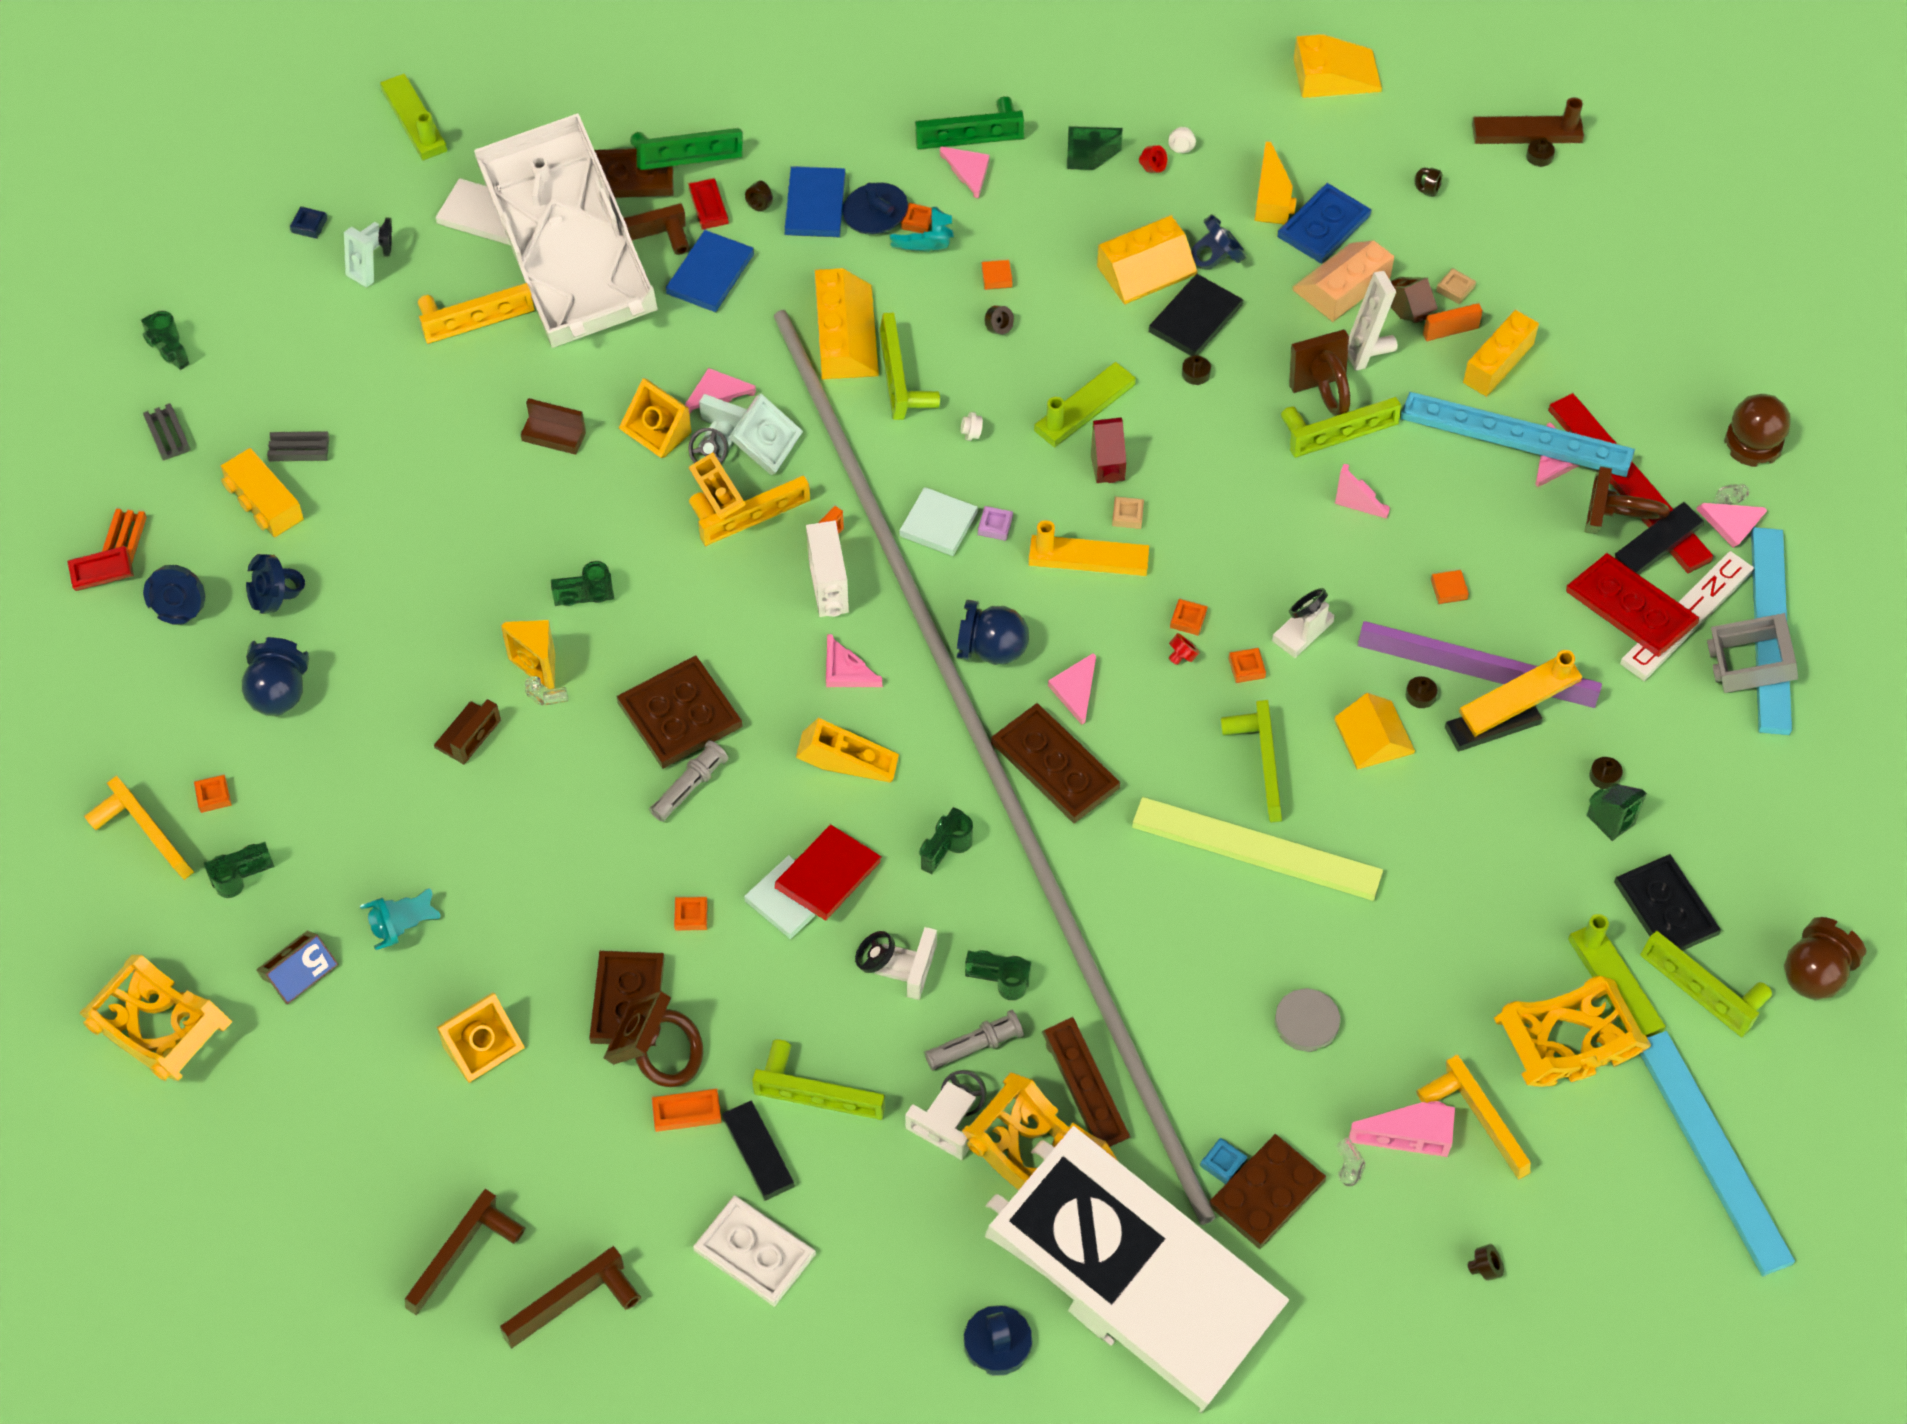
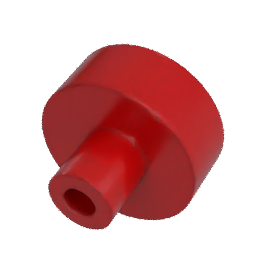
[1139,145,1168,173]
[1168,633,1200,665]

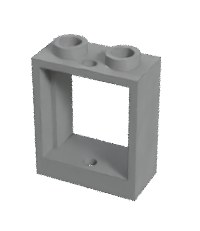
[1707,613,1798,693]

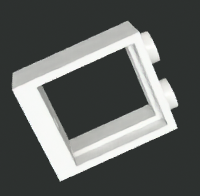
[806,521,849,617]

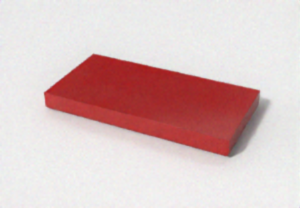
[1566,553,1699,657]

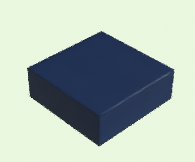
[290,206,328,239]

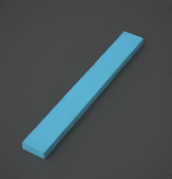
[1401,392,1635,477]
[1751,527,1792,735]
[1640,1031,1795,1277]

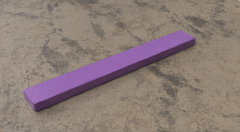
[1358,621,1602,708]

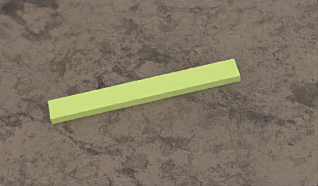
[1132,797,1383,901]

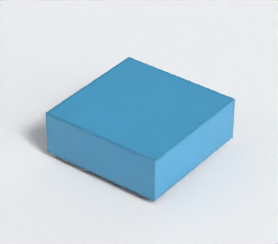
[1200,1138,1247,1184]

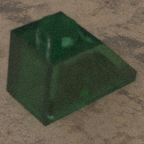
[1067,126,1123,170]
[1586,783,1647,841]

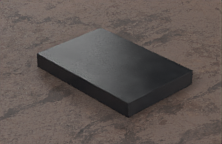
[1149,273,1243,356]
[1614,854,1721,951]

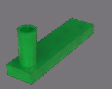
[915,96,1024,149]
[630,128,743,170]

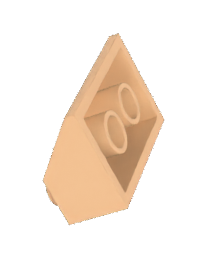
[1293,240,1395,322]

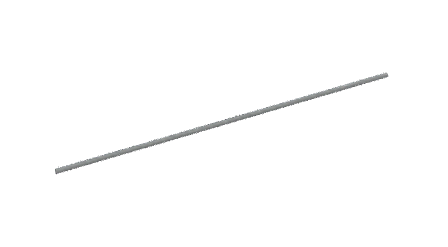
[774,310,1216,1225]

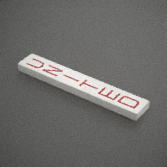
[1620,551,1754,681]

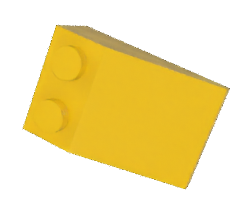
[1294,34,1382,98]

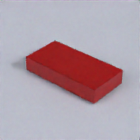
[688,178,729,230]
[67,546,134,591]

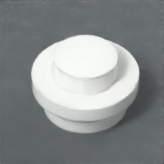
[1168,127,1196,153]
[961,412,983,441]

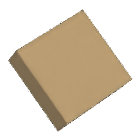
[1436,268,1476,305]
[1112,497,1144,529]

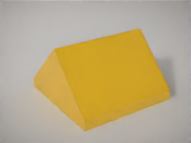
[619,378,692,458]
[501,620,555,693]
[1334,693,1415,770]
[437,993,525,1083]

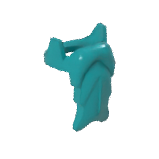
[889,207,953,252]
[360,888,441,950]

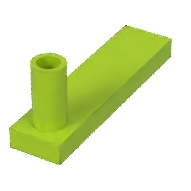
[380,73,447,161]
[879,312,940,420]
[1034,362,1136,448]
[1281,397,1401,458]
[1221,700,1282,823]
[1568,914,1666,1038]
[1640,931,1772,1038]
[752,1039,885,1120]

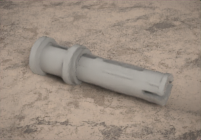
[649,741,728,822]
[924,1010,1024,1071]

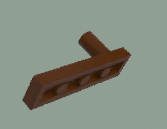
[1472,97,1584,144]
[623,203,690,255]
[1042,1017,1130,1147]
[405,1188,526,1316]
[500,1246,641,1349]

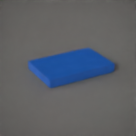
[785,166,846,237]
[1277,183,1371,264]
[666,230,754,312]

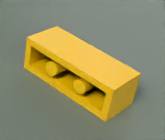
[1463,309,1539,397]
[221,448,304,538]

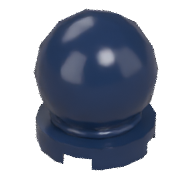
[957,599,1029,665]
[242,637,309,716]

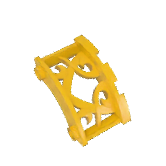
[80,955,232,1081]
[1494,976,1651,1087]
[962,1072,1118,1190]

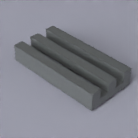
[143,403,191,461]
[267,431,330,461]

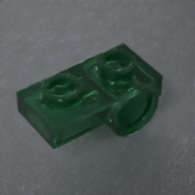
[141,311,189,370]
[551,561,614,606]
[919,807,973,875]
[204,842,274,898]
[965,950,1031,1001]

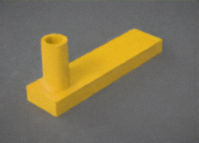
[418,283,535,344]
[689,475,810,547]
[1029,520,1149,576]
[1459,650,1582,737]
[84,776,194,880]
[1416,1054,1531,1180]

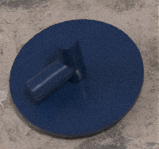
[843,182,908,234]

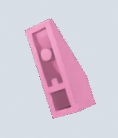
[1348,1101,1455,1157]

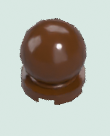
[1724,393,1791,467]
[1784,917,1867,1001]

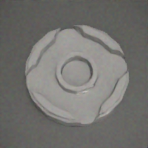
[1274,988,1340,1052]

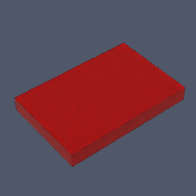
[774,824,881,921]

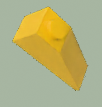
[1255,141,1297,225]
[688,452,746,520]
[796,718,899,783]

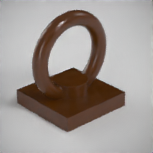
[1289,329,1351,416]
[1585,467,1670,534]
[604,991,703,1087]

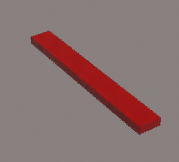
[1548,393,1713,574]

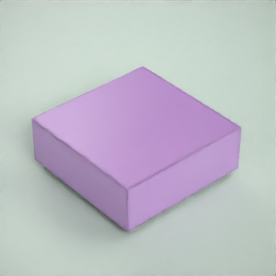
[978,506,1013,541]

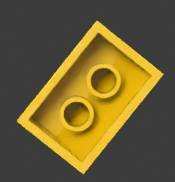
[1097,215,1197,305]

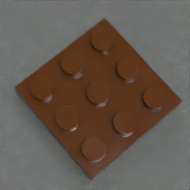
[616,655,743,769]

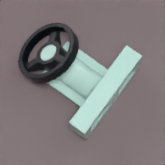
[344,217,392,288]
[688,394,747,464]

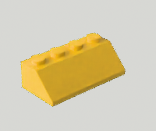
[815,268,879,380]

